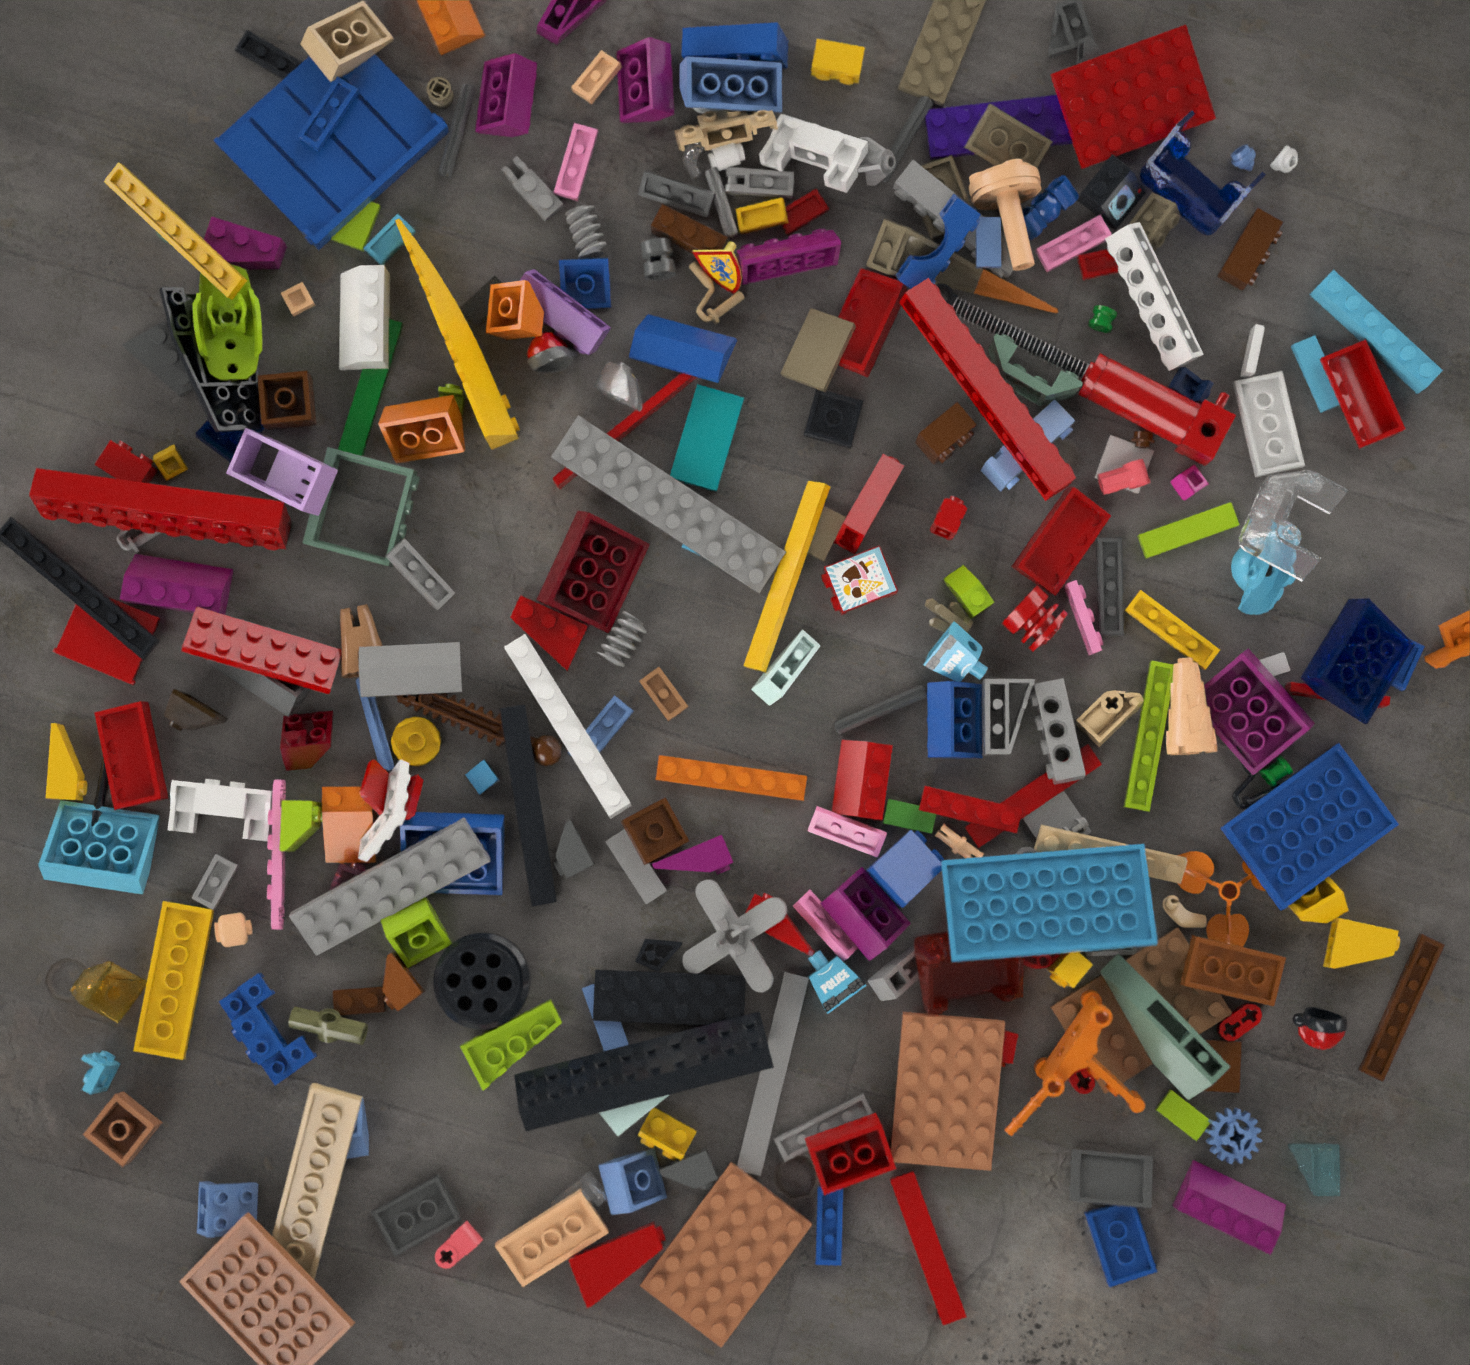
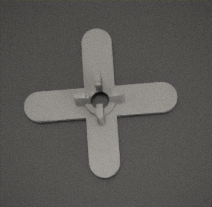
[682,879,787,992]

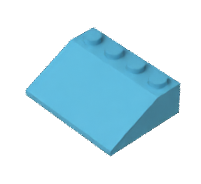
[38,800,160,894]

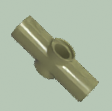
[289,1006,368,1045]

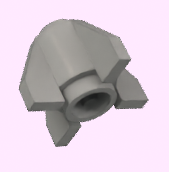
[857,137,896,186]

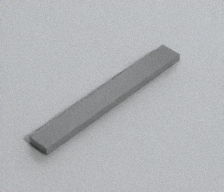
[737,972,809,1176]

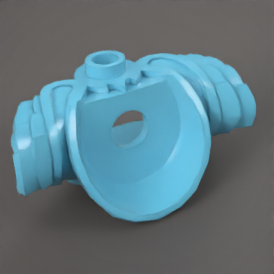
[1231,523,1298,615]

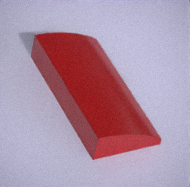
[838,268,908,377]
[1319,339,1406,449]
[1011,486,1111,596]
[94,701,169,810]

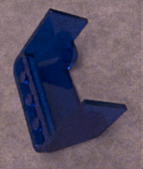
[1140,111,1266,235]

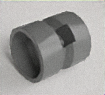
[640,238,676,281]

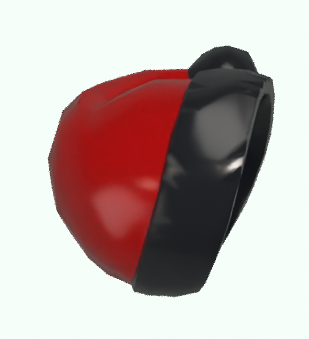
[1292,1007,1347,1050]

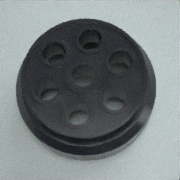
[433,933,531,1030]

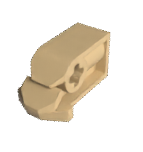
[1076,690,1144,747]

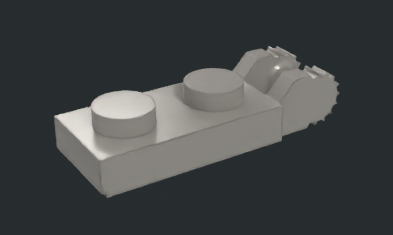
[501,156,564,222]

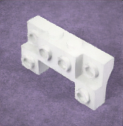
[759,114,869,193]
[168,779,273,841]

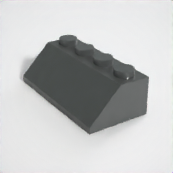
[206,617,311,717]

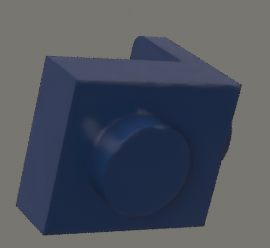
[1168,367,1214,404]

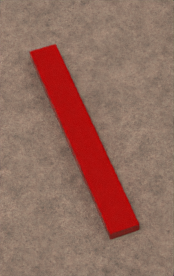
[553,373,697,490]

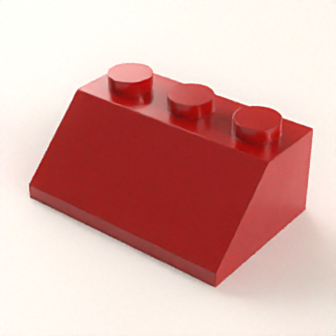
[832,740,893,821]

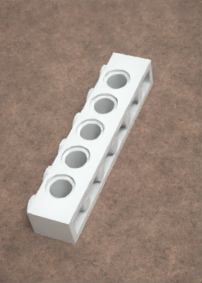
[1105,222,1204,371]

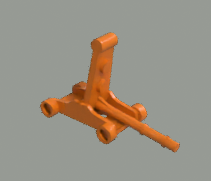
[1004,989,1145,1136]

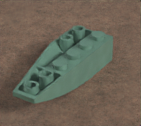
[1100,954,1230,1100]

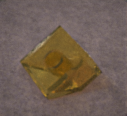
[69,961,147,1023]

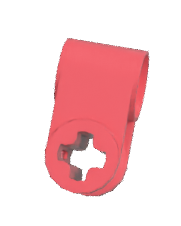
[435,1221,484,1269]

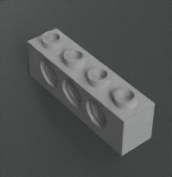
[1029,678,1086,785]

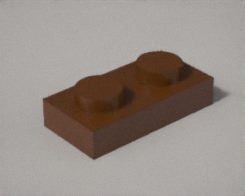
[333,986,386,1015]

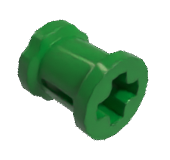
[1259,755,1293,788]

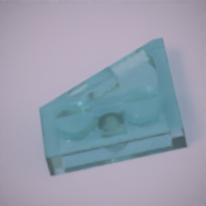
[1288,1143,1340,1196]

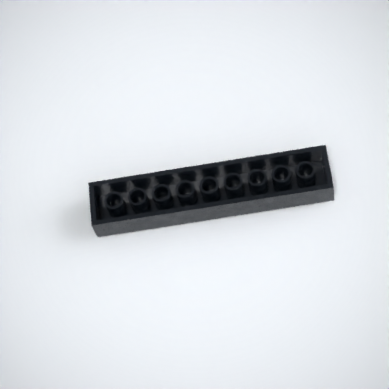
[514,1011,774,1132]

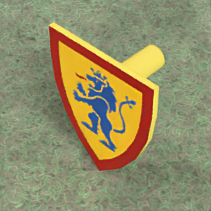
[692,241,742,294]

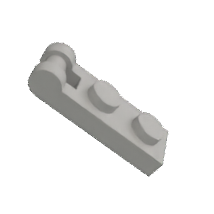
[725,167,794,199]

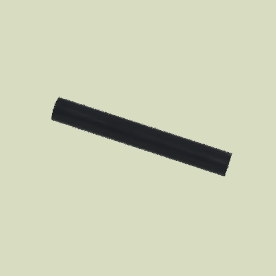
[91,758,108,826]

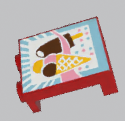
[821,545,898,616]

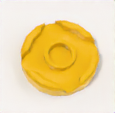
[391,716,442,767]

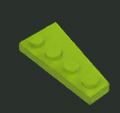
[460,999,562,1091]

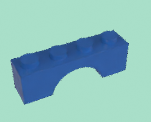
[895,193,981,289]

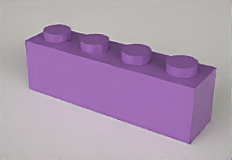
[520,269,611,355]

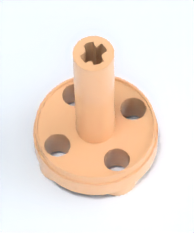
[969,159,1041,271]

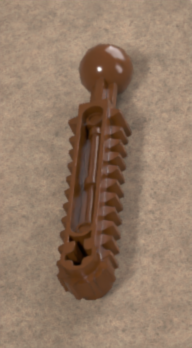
[396,693,562,767]

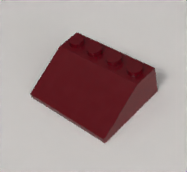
[536,511,650,633]

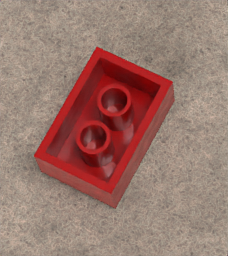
[804,1112,896,1195]

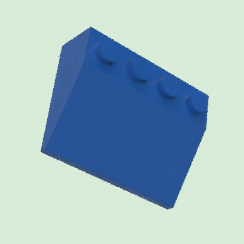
[400,812,505,895]

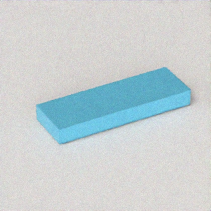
[1291,335,1339,413]

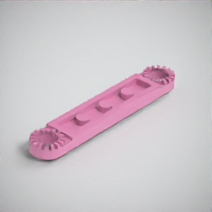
[267,780,286,930]

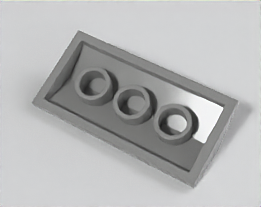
[359,642,462,697]

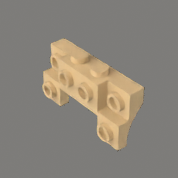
[675,110,778,151]

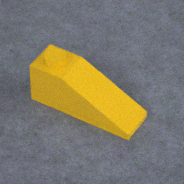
[46,723,87,801]

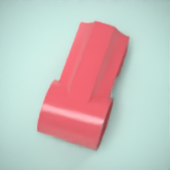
[1097,459,1151,495]

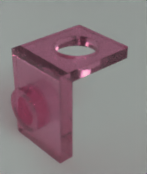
[329,862,366,891]

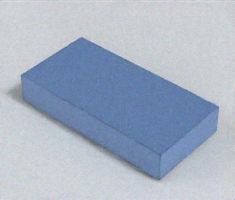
[975,217,1001,268]

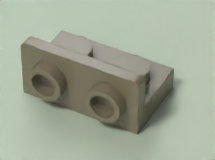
[1128,192,1180,252]

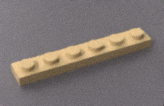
[1034,825,1188,884]

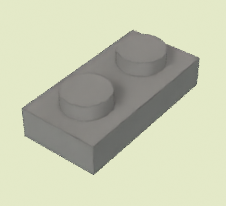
[192,854,240,910]

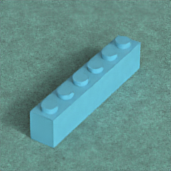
[1309,270,1443,394]

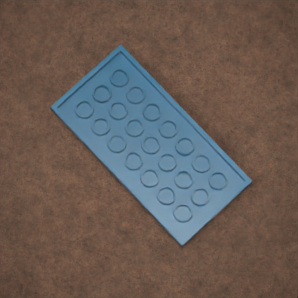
[941,844,1158,962]

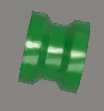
[1088,305,1118,333]

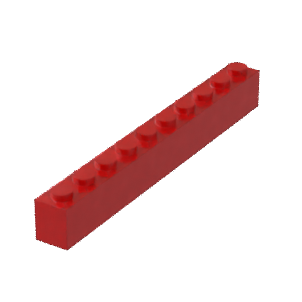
[899,278,1076,501]

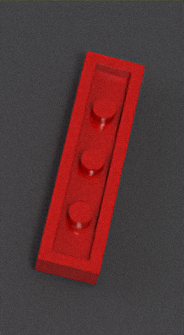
[918,786,1022,834]

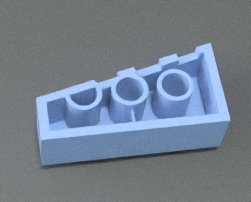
[980,399,1075,492]

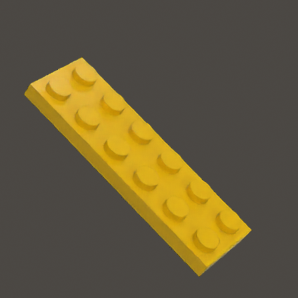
[133,901,214,1060]

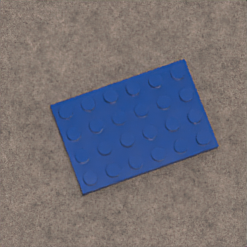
[1220,743,1399,911]

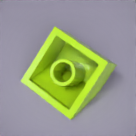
[279,800,322,852]
[380,897,452,968]

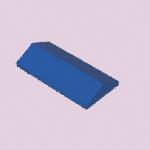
[629,314,737,383]

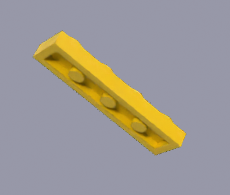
[1124,590,1220,670]

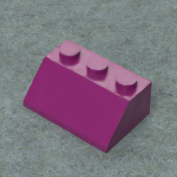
[616,37,674,123]
[475,53,537,137]
[820,867,911,961]

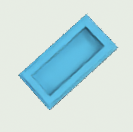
[364,214,416,265]

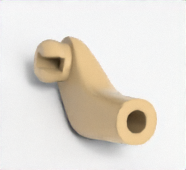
[1162,895,1206,928]

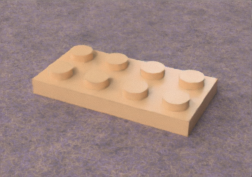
[495,1189,609,1287]

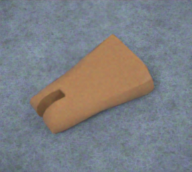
[340,604,383,678]

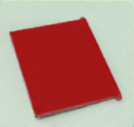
[53,597,161,685]

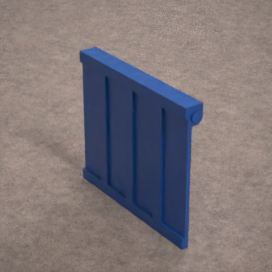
[214,54,449,251]

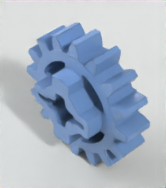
[1205,1107,1262,1164]

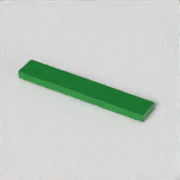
[338,319,403,456]

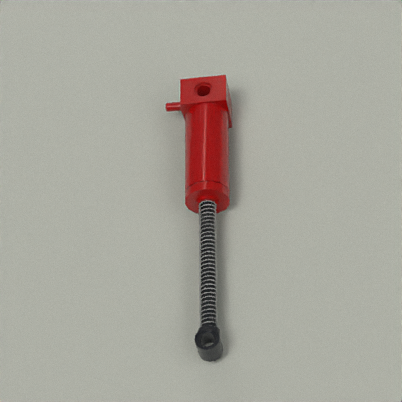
[936,283,1236,466]

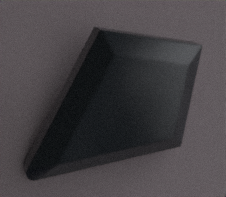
[635,939,683,972]

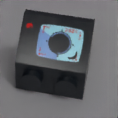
[1077,155,1146,230]

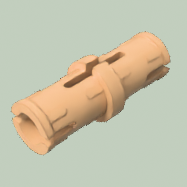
[935,823,984,859]

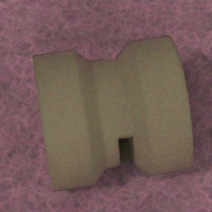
[427,77,454,109]

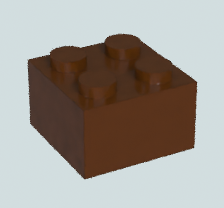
[257,371,317,430]
[915,402,977,465]

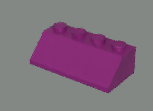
[120,554,233,615]
[1172,1160,1286,1255]

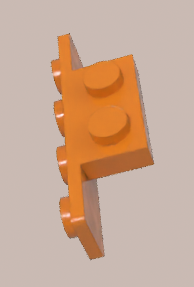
[1424,610,1470,669]

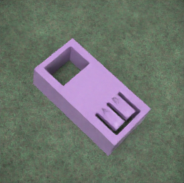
[226,428,338,516]

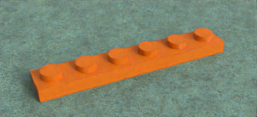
[656,755,807,801]

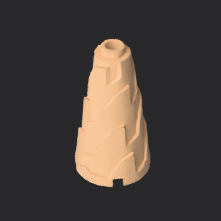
[1166,658,1218,755]

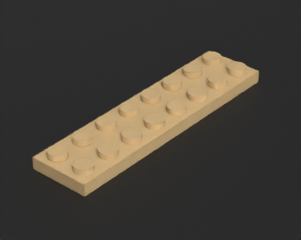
[272,1083,363,1280]

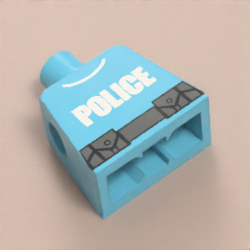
[923,621,988,682]
[808,950,866,1014]

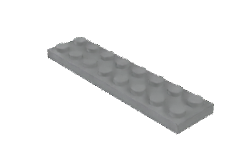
[289,818,490,956]

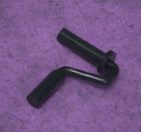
[1232,746,1280,809]

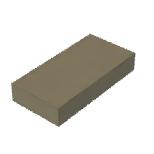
[807,506,846,562]

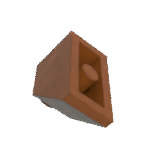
[382,952,425,1011]

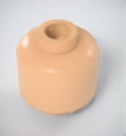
[214,912,253,947]

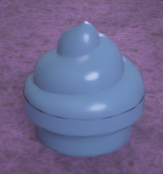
[1230,144,1256,171]

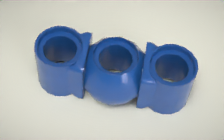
[1022,175,1079,241]

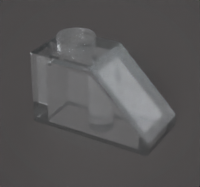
[594,361,643,411]

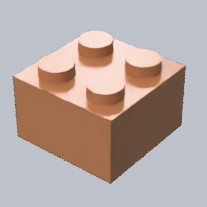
[83,1091,163,1167]

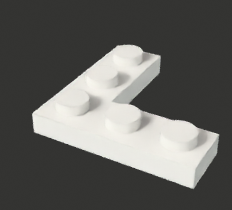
[358,760,411,862]

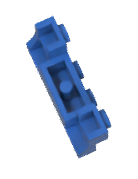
[219,973,318,1085]

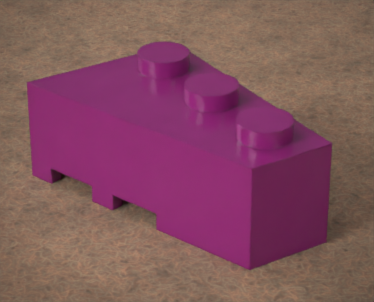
[536,0,608,45]
[204,216,287,270]

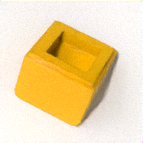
[153,444,188,481]

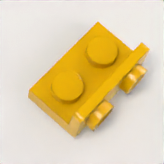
[638,1107,697,1161]

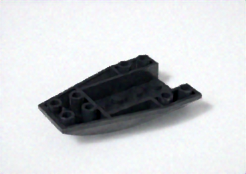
[159,287,261,432]

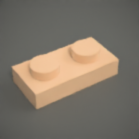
[571,50,622,104]

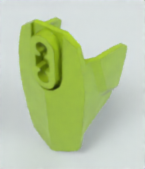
[193,264,263,382]

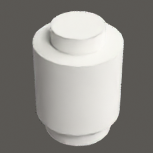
[708,143,745,171]

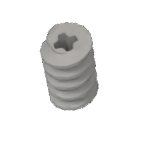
[564,205,607,259]
[596,611,647,667]

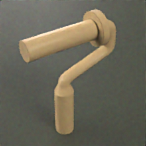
[689,261,745,324]

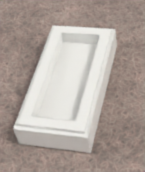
[1240,324,1265,378]

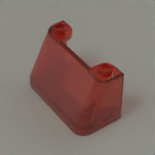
[914,931,1024,1015]

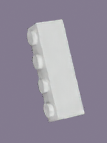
[339,265,390,370]

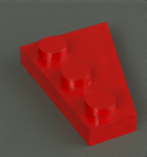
[510,595,588,672]

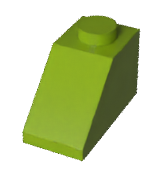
[943,565,995,619]

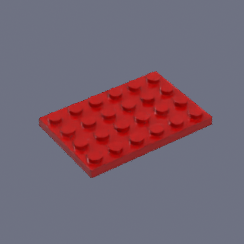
[1050,24,1216,169]

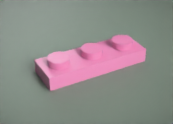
[554,123,598,201]
[1035,215,1112,272]
[1063,580,1103,656]
[808,806,887,858]
[793,890,858,962]

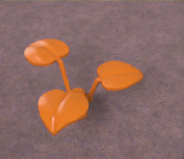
[1177,851,1266,947]

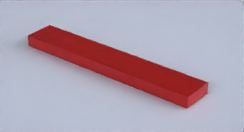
[964,744,1102,848]
[890,1170,967,1326]

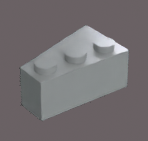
[982,679,1035,756]

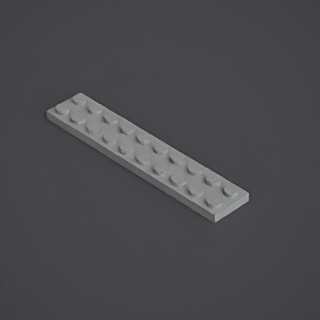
[551,415,786,594]

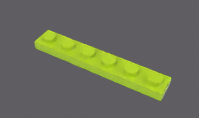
[1123,660,1173,812]

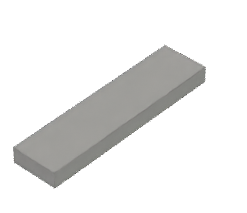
[773,1093,873,1162]

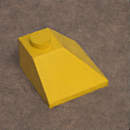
[1289,877,1349,923]

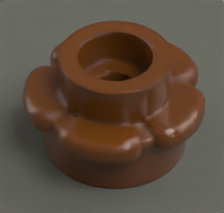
[1131,431,1155,449]

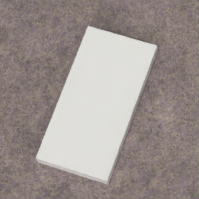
[1233,371,1305,477]

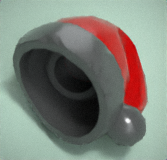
[527,332,578,373]

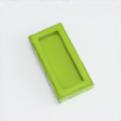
[1155,1089,1210,1141]

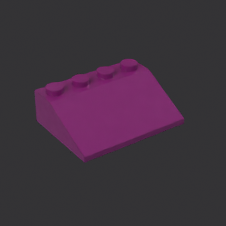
[736,228,841,285]
[1204,648,1315,775]

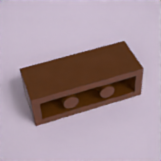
[651,204,728,255]
[1217,208,1283,291]

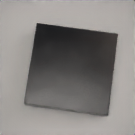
[803,389,864,449]

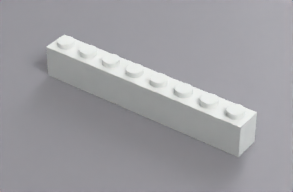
[504,634,632,819]

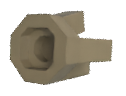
[925,598,974,633]

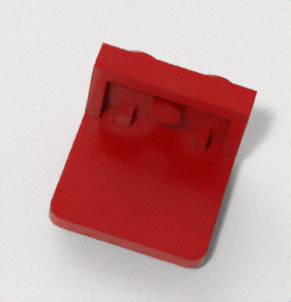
[360,760,424,820]

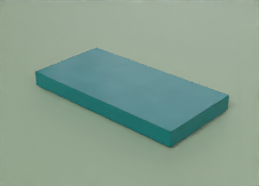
[670,384,744,492]

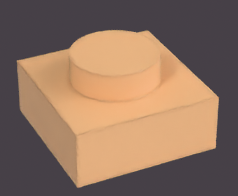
[281,282,315,316]

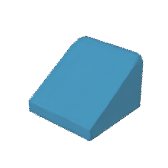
[465,760,500,795]

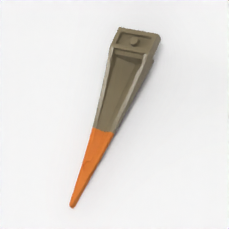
[866,219,1058,313]

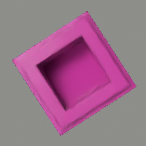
[1170,464,1208,501]

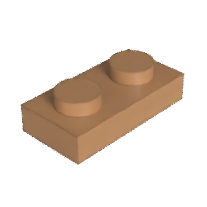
[639,667,688,722]

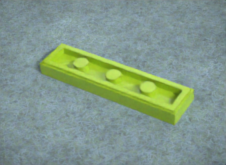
[1137,502,1240,559]

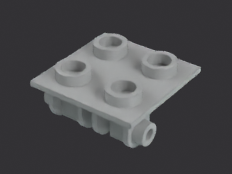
[1022,791,1092,839]

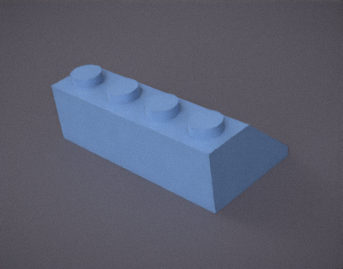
[680,56,782,113]

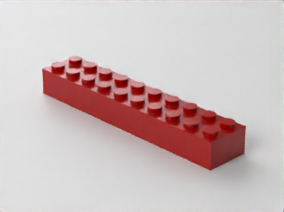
[29,468,292,550]

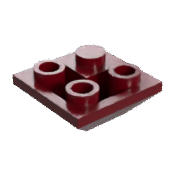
[280,710,334,771]

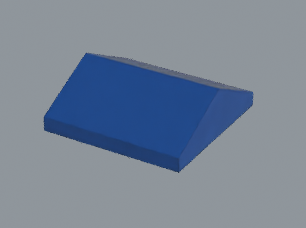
[559,258,611,309]

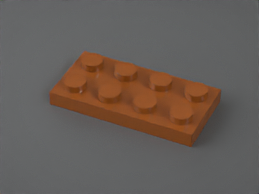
[1180,935,1286,1006]

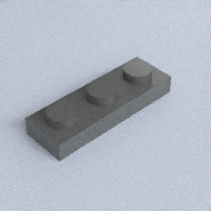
[638,170,715,217]

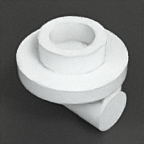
[1270,146,1298,173]

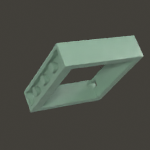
[302,447,420,567]

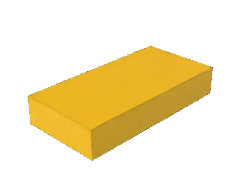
[735,197,788,234]

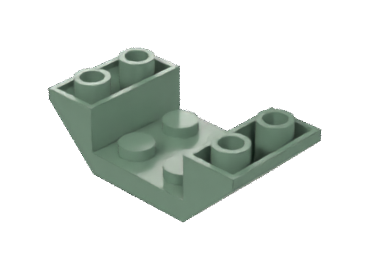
[988,333,1083,406]

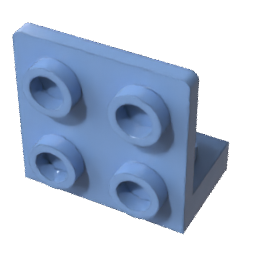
[197,1181,258,1237]

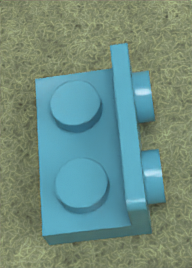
[81,1050,121,1095]

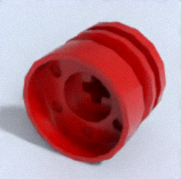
[1001,585,1068,652]

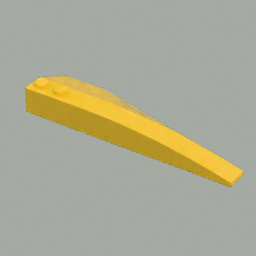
[395,219,520,450]

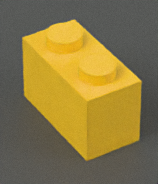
[811,39,865,85]
[1047,952,1093,988]

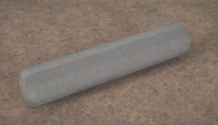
[705,167,738,239]

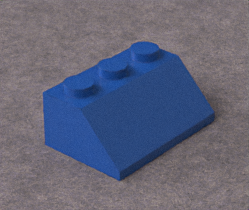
[927,681,983,759]

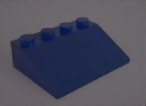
[1300,598,1415,724]

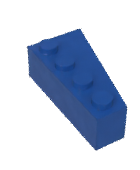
[681,22,788,69]

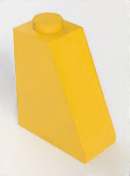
[1323,918,1400,969]

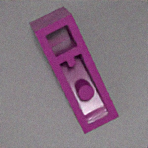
[652,835,733,875]

